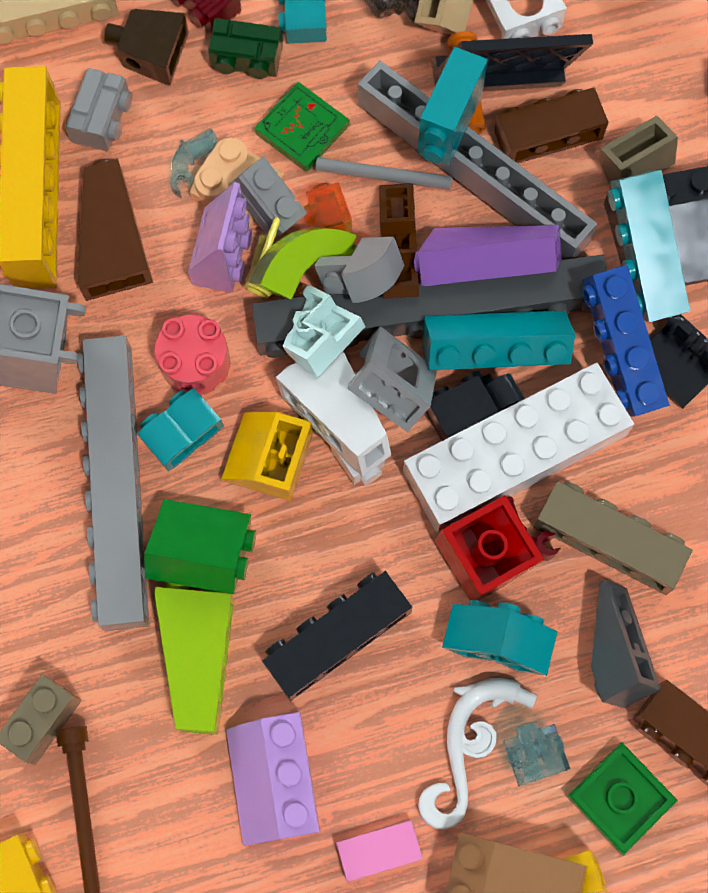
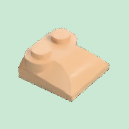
[190,138,285,229]

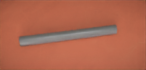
[316,157,452,190]

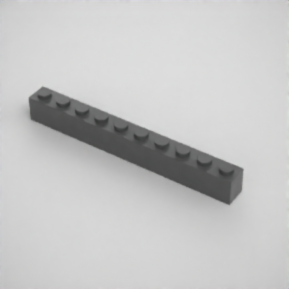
[252,254,607,358]

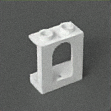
[486,0,567,39]

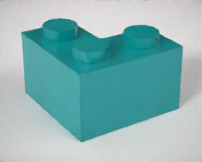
[442,600,557,676]

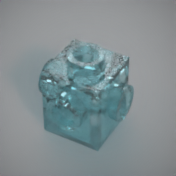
[503,721,570,786]

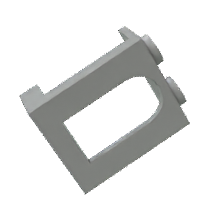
[348,327,437,432]

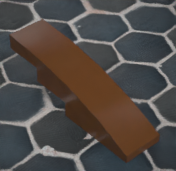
[379,183,419,299]

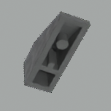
[591,580,661,708]

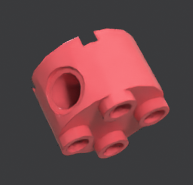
[154,314,231,395]

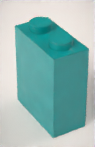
[417,46,488,166]

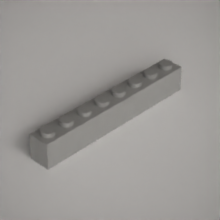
[358,61,598,260]
[78,335,149,631]

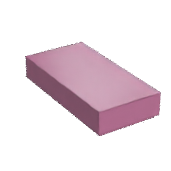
[336,820,423,882]

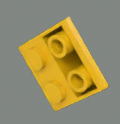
[221,412,313,501]

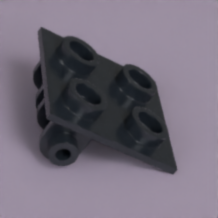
[650,314,708,409]

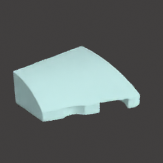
[283,285,365,378]

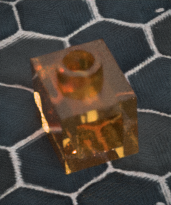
[303,182,352,233]

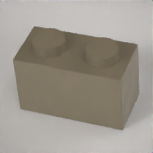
[0,674,82,765]

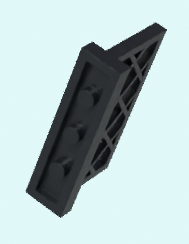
[431,34,593,92]

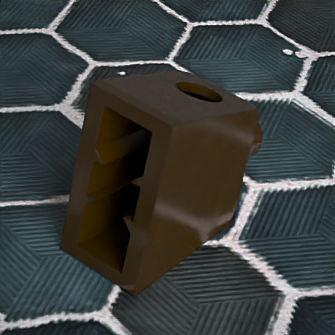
[104,9,189,86]

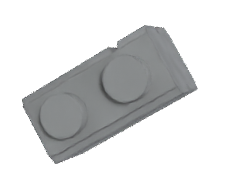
[65,68,132,152]
[228,156,307,238]

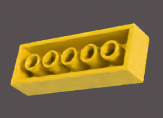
[0,66,61,289]

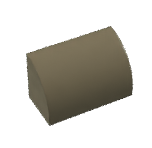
[600,116,678,183]

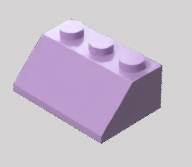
[226,712,320,846]

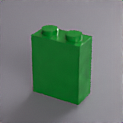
[144,499,256,594]

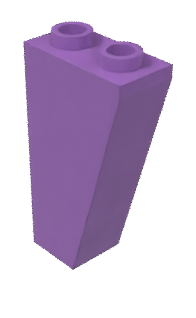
[414,225,562,286]

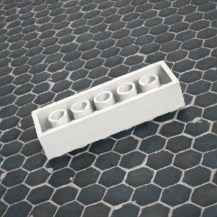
[403,363,634,534]

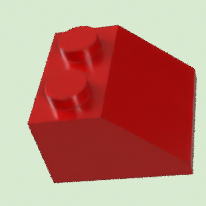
[434,495,545,601]

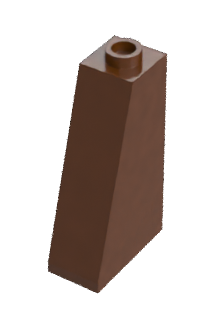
[78,158,154,301]

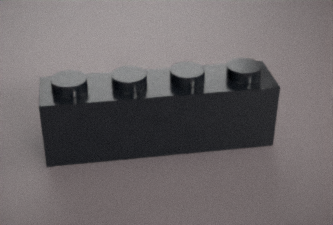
[262,571,413,702]

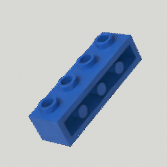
[582,265,670,417]

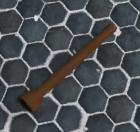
[56,726,101,893]

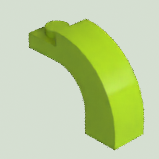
[250,228,357,300]

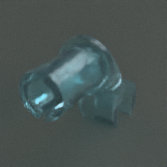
[170,128,219,198]

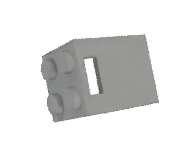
[0,284,86,394]

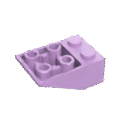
[188,182,252,293]

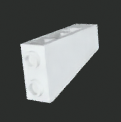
[276,351,391,477]

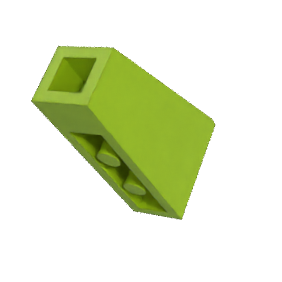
[155,582,234,735]

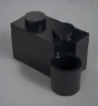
[426,371,525,441]

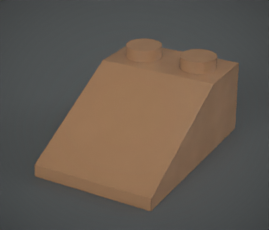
[446,833,587,893]

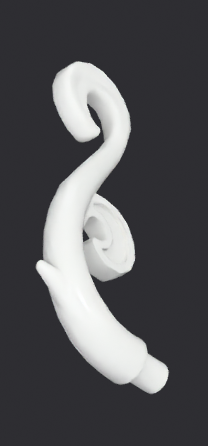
[418,678,537,830]

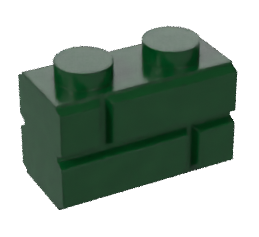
[208,18,283,79]

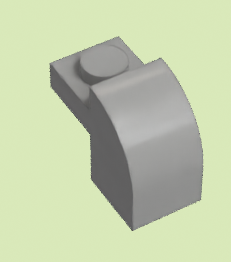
[314,237,404,303]

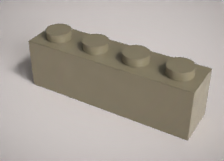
[533,481,693,595]

